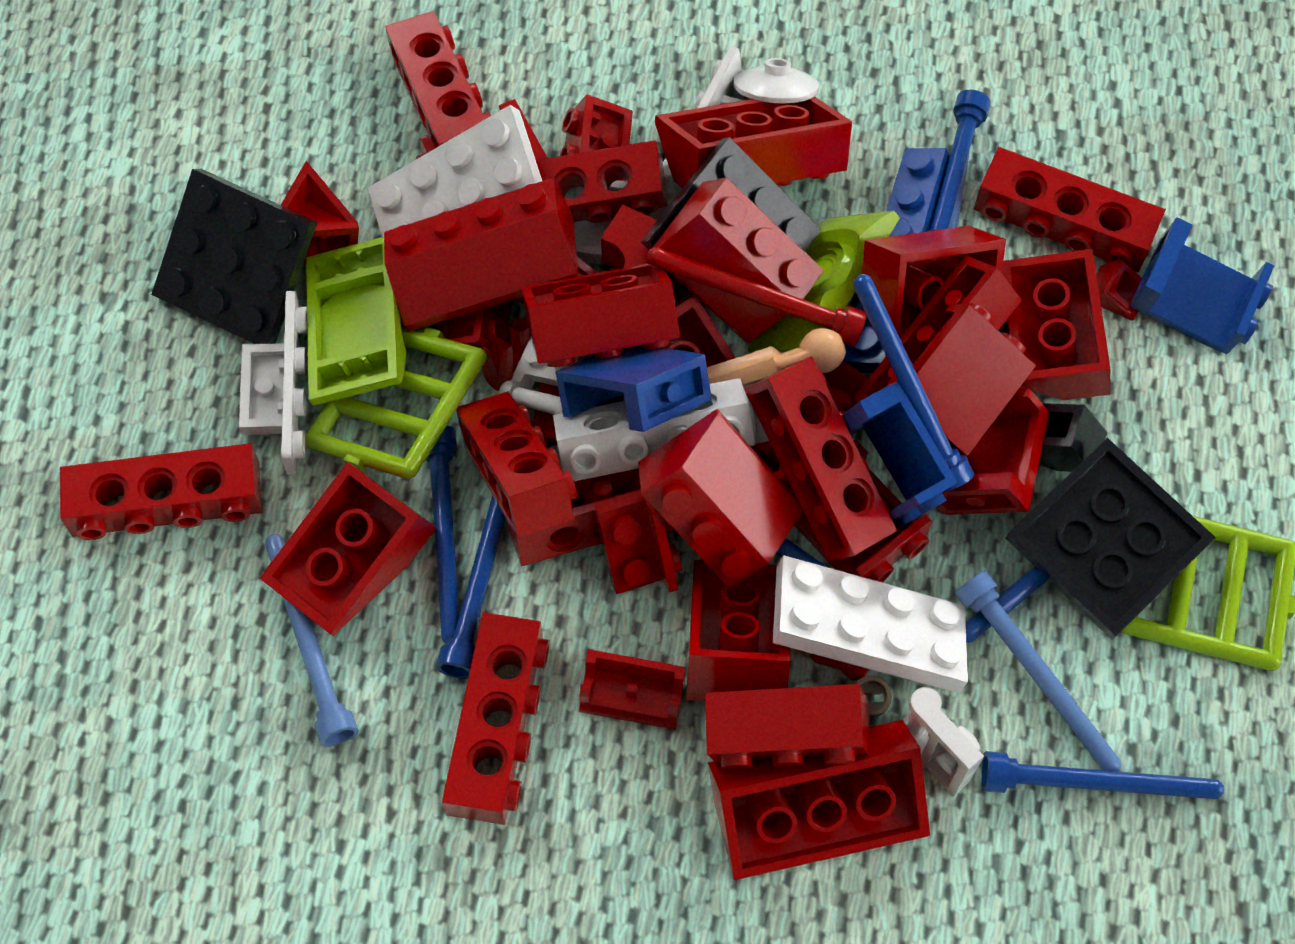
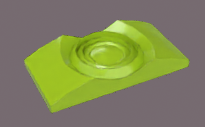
[747,211,900,353]
[306,237,407,406]

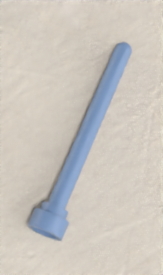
[265,534,359,747]
[954,570,1121,771]

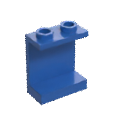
[1130,217,1274,354]
[555,345,712,432]
[842,381,958,526]

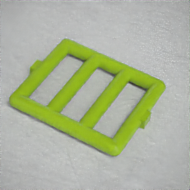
[305,327,487,479]
[1121,516,1295,671]

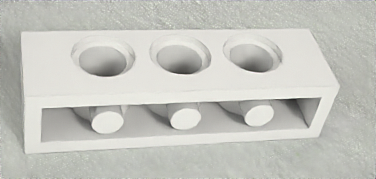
[553,378,755,481]

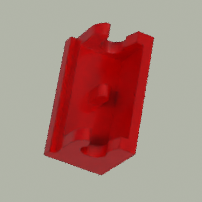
[579,649,686,730]

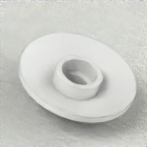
[733,58,819,103]

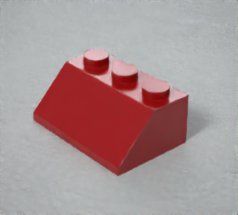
[653,177,824,343]
[861,226,1006,338]
[1002,249,1111,400]
[521,264,681,367]
[638,409,803,589]
[705,684,869,770]

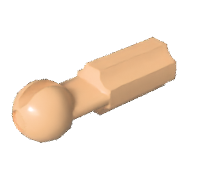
[707,328,846,396]

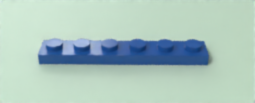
[843,148,949,373]

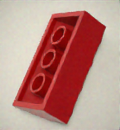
[655,97,852,188]
[384,178,579,332]
[708,720,930,880]

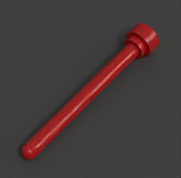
[647,247,866,347]

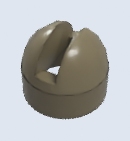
[856,676,892,717]

